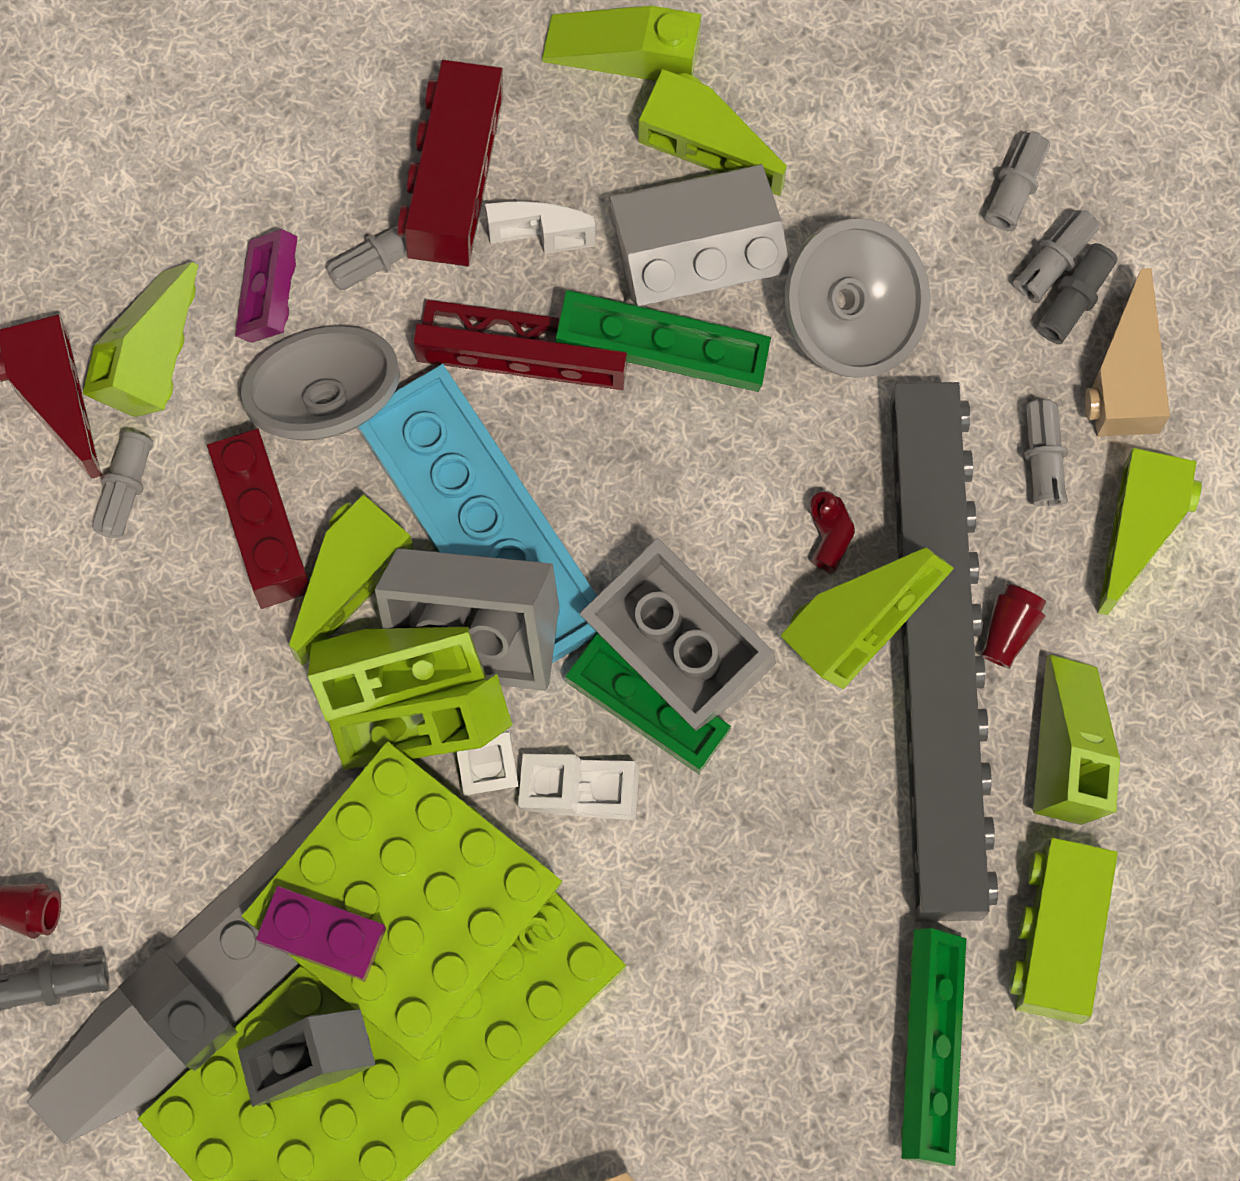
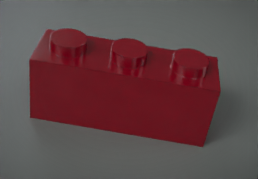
[207,428,309,609]

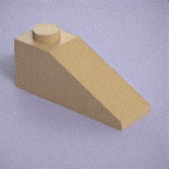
[1085,268,1170,437]

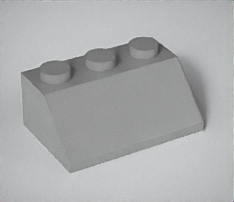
[609,164,790,306]
[579,538,776,731]
[375,548,559,691]

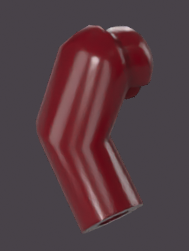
[809,491,855,573]

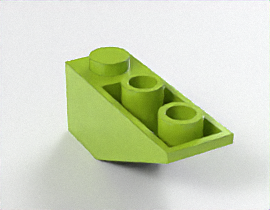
[82,262,198,417]
[1033,655,1120,825]

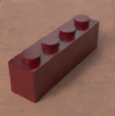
[398,59,503,267]

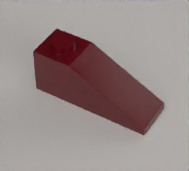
[0,315,102,479]

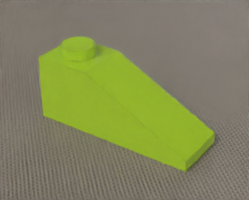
[542,5,702,81]
[638,69,787,196]
[1098,448,1202,615]
[289,494,414,666]
[780,547,954,690]
[308,627,485,722]
[328,674,513,770]

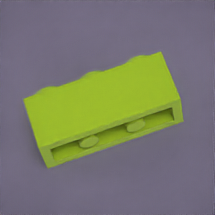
[1009,837,1118,1025]

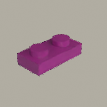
[235,229,298,343]
[256,886,386,982]

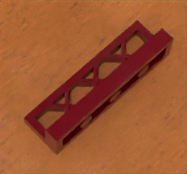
[413,300,628,390]

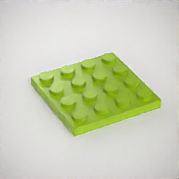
[241,741,562,1062]

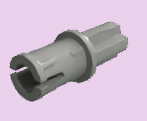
[985,131,1050,232]
[1013,209,1100,303]
[327,226,407,290]
[1025,399,1068,507]
[92,431,153,538]

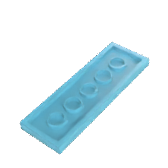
[357,364,599,664]

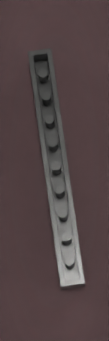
[890,382,998,922]

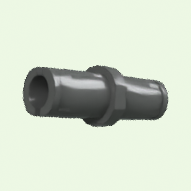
[1037,243,1118,344]
[0,954,109,1011]

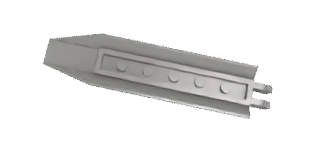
[27,776,355,1145]

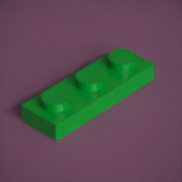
[565,634,731,774]

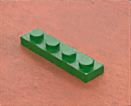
[554,290,771,392]
[901,928,967,1166]

